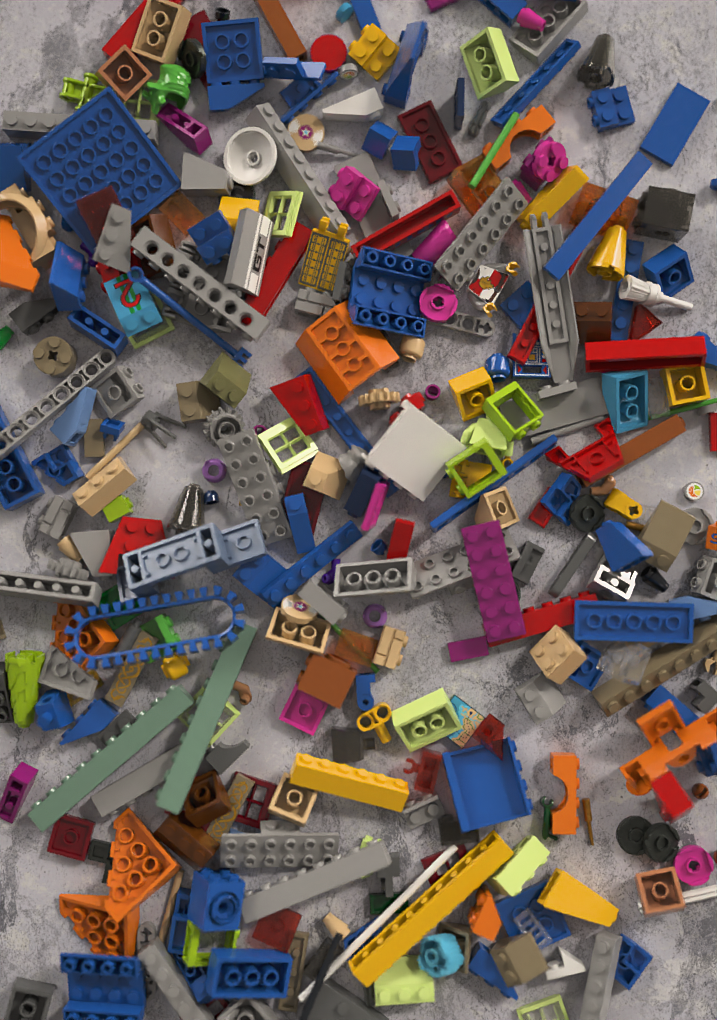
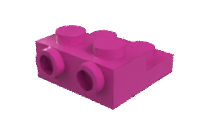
[328,166,380,222]

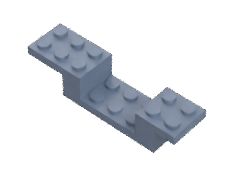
[115,518,268,605]

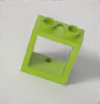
[482,381,544,443]
[445,438,508,499]
[182,919,240,967]

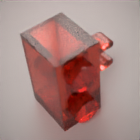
[403,747,442,794]

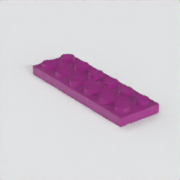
[461,519,526,643]

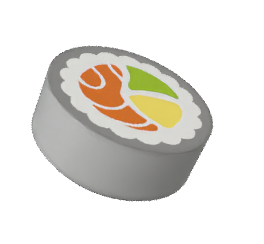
[339,63,358,80]
[683,482,704,501]

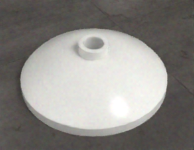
[224,127,277,186]

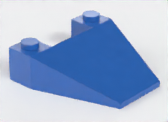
[381,21,429,109]

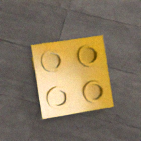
[449,459,492,499]

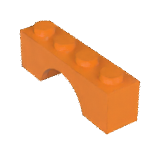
[481,104,556,175]
[550,752,580,835]

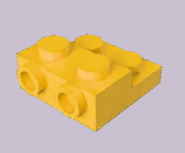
[348,23,400,82]

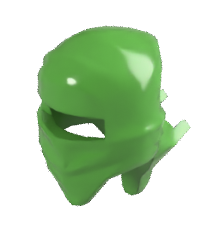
[142,64,192,115]

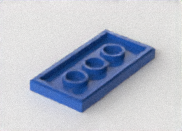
[639,83,710,167]

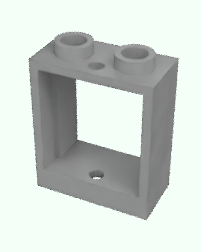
[298,576,349,625]

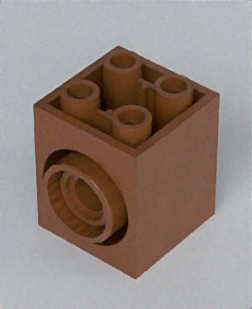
[296,652,357,709]

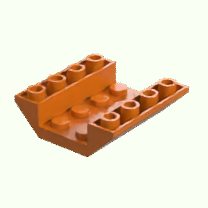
[295,300,400,405]

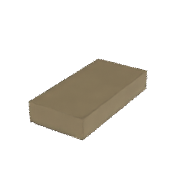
[84,419,105,458]

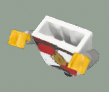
[466,262,520,318]

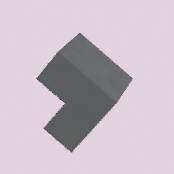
[689,677,717,714]

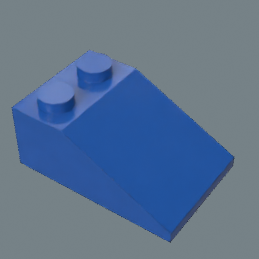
[232,553,299,609]

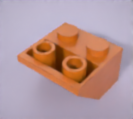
[467,884,502,942]

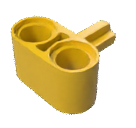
[357,702,392,744]

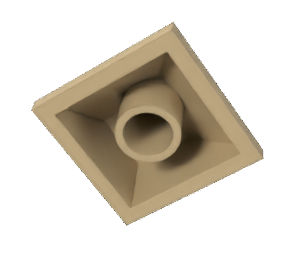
[303,451,348,500]
[474,486,520,529]

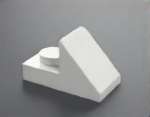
[544,946,586,980]

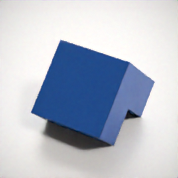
[361,120,398,160]
[390,135,421,171]

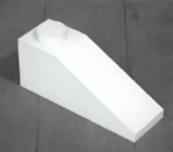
[322,87,384,123]

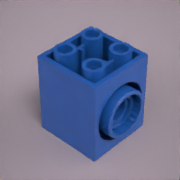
[187,868,246,932]

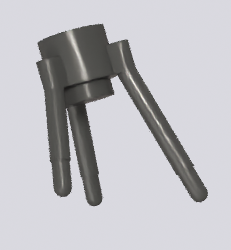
[141,410,187,448]

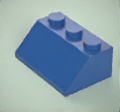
[49,241,90,311]

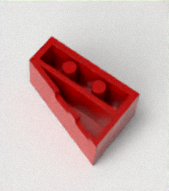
[270,374,330,436]
[650,771,694,825]

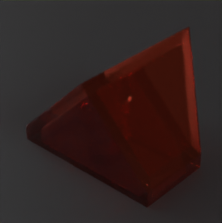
[628,304,663,340]
[472,713,505,761]

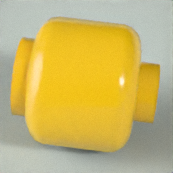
[160,652,191,681]

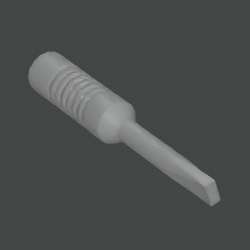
[316,141,360,157]

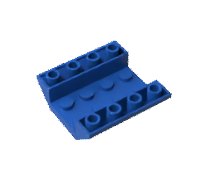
[347,246,433,338]
[60,952,147,1020]

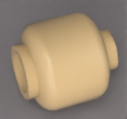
[398,335,425,363]

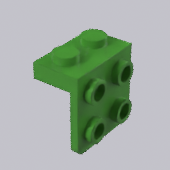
[140,613,182,664]

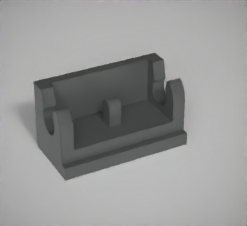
[511,541,545,584]

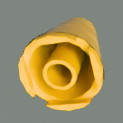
[586,225,627,282]

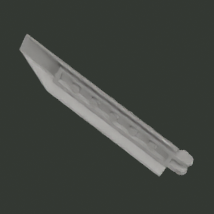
[523,212,579,383]

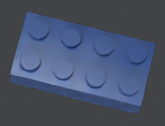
[205,948,293,998]

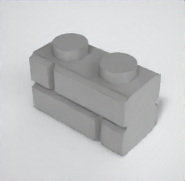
[294,287,336,319]
[38,495,79,540]

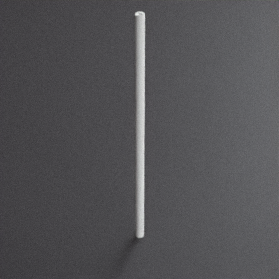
[298,843,458,1003]

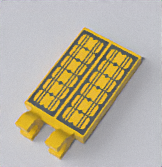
[298,216,350,293]

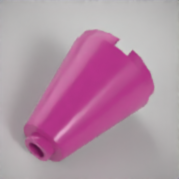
[411,219,456,265]

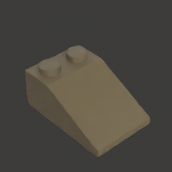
[637,499,696,573]

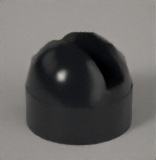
[215,7,230,21]

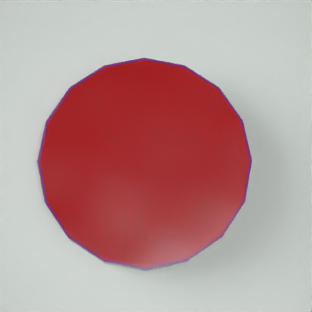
[310,34,348,74]

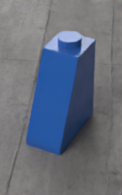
[595,520,654,572]

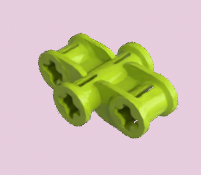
[59,72,107,111]

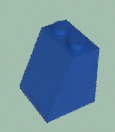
[0,143,32,193]

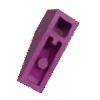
[156,103,213,155]
[0,761,39,824]

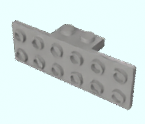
[334,152,413,256]
[434,177,528,291]
[499,376,609,437]
[217,428,293,545]
[410,527,521,600]
[220,820,340,868]

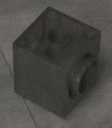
[632,186,696,243]

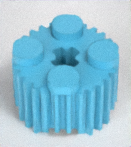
[417,933,464,979]

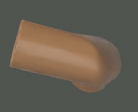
[590,475,616,496]
[233,680,252,705]

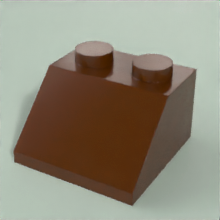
[573,302,613,345]
[184,769,232,828]

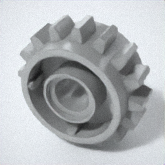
[203,407,246,447]

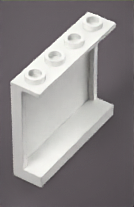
[361,399,467,501]

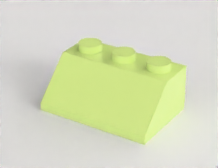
[460,27,520,100]
[391,687,462,753]
[374,954,435,1006]

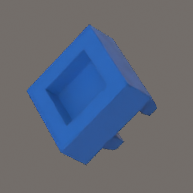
[100,417,125,442]

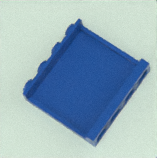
[441,736,533,833]

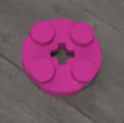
[532,141,568,182]
[419,283,458,323]
[673,845,714,886]

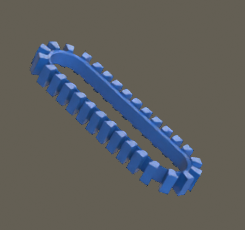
[64,586,246,671]

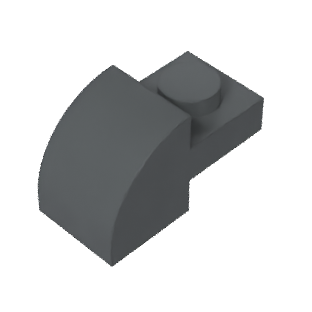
[377,852,400,897]

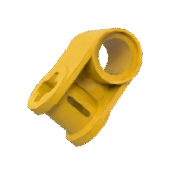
[604,488,642,520]

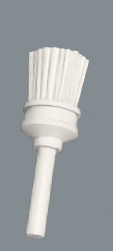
[618,275,693,311]

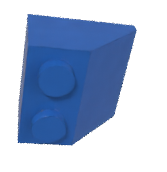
[642,244,694,297]

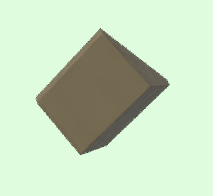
[438,922,472,974]

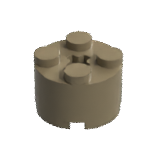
[33,336,77,378]

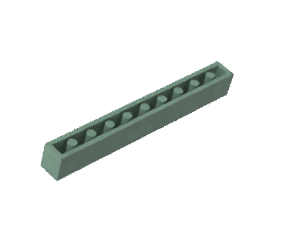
[155,623,258,814]
[27,684,196,833]

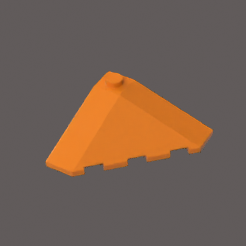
[0,214,40,292]
[50,602,119,671]
[105,807,183,923]
[59,894,140,957]

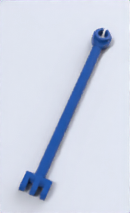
[127,267,252,367]

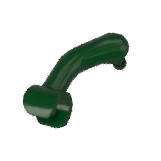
[540,796,558,841]

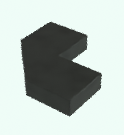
[87,838,113,884]

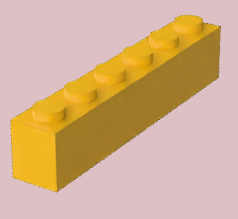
[289,753,409,812]

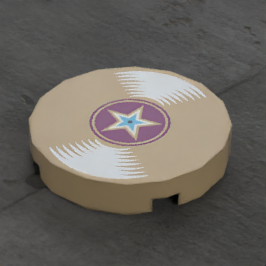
[287,114,325,153]
[280,594,319,624]

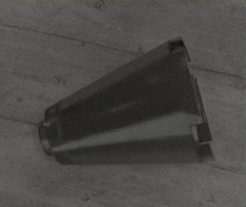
[576,34,615,91]
[166,483,205,535]

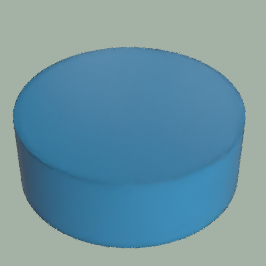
[336,2,354,23]

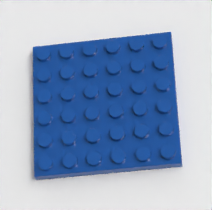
[16,86,181,255]

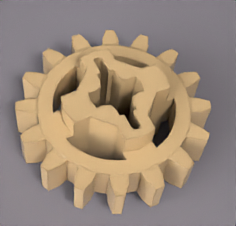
[358,388,400,411]

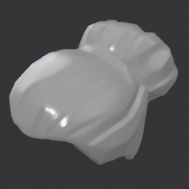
[338,445,368,484]

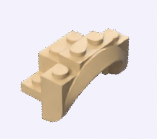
[0,184,57,270]

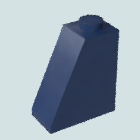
[344,467,384,519]

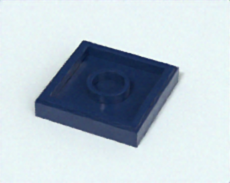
[454,77,465,130]

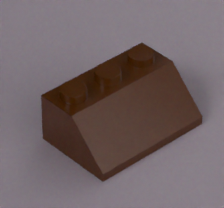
[131,214,176,281]
[153,811,221,871]

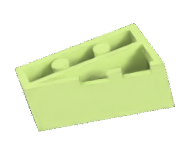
[486,835,550,897]

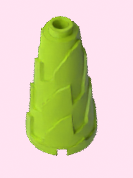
[5,650,45,728]

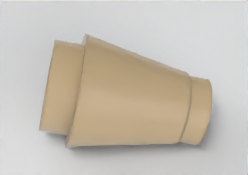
[56,535,82,562]
[322,912,351,941]

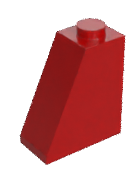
[386,518,415,559]

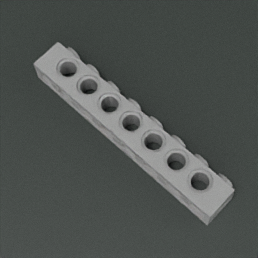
[130,226,271,343]

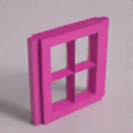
[361,481,390,531]

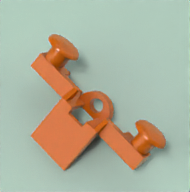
[619,699,717,796]

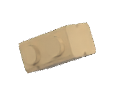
[373,625,409,669]

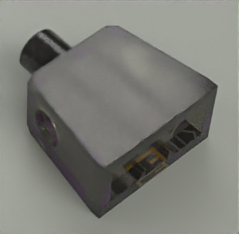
[331,726,375,764]

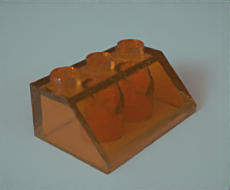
[446,153,502,217]
[568,182,639,236]

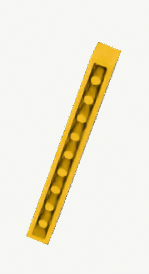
[348,830,514,987]

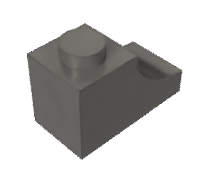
[205,739,251,775]

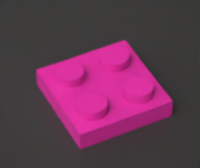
[279,683,329,736]

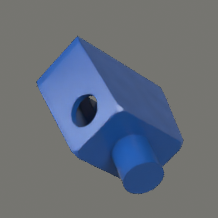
[35,688,75,731]

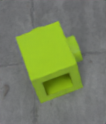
[102,495,134,523]

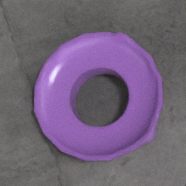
[202,459,227,483]
[363,604,387,628]

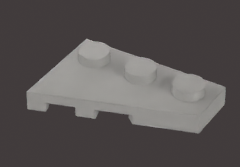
[92,203,131,273]
[38,645,98,700]

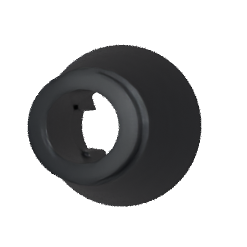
[640,565,669,593]

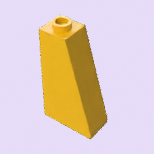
[516,165,589,230]
[536,867,619,927]

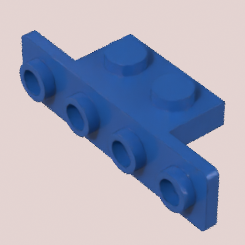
[262,57,326,81]
[279,71,339,124]

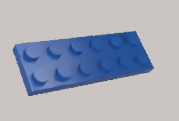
[573,600,694,643]

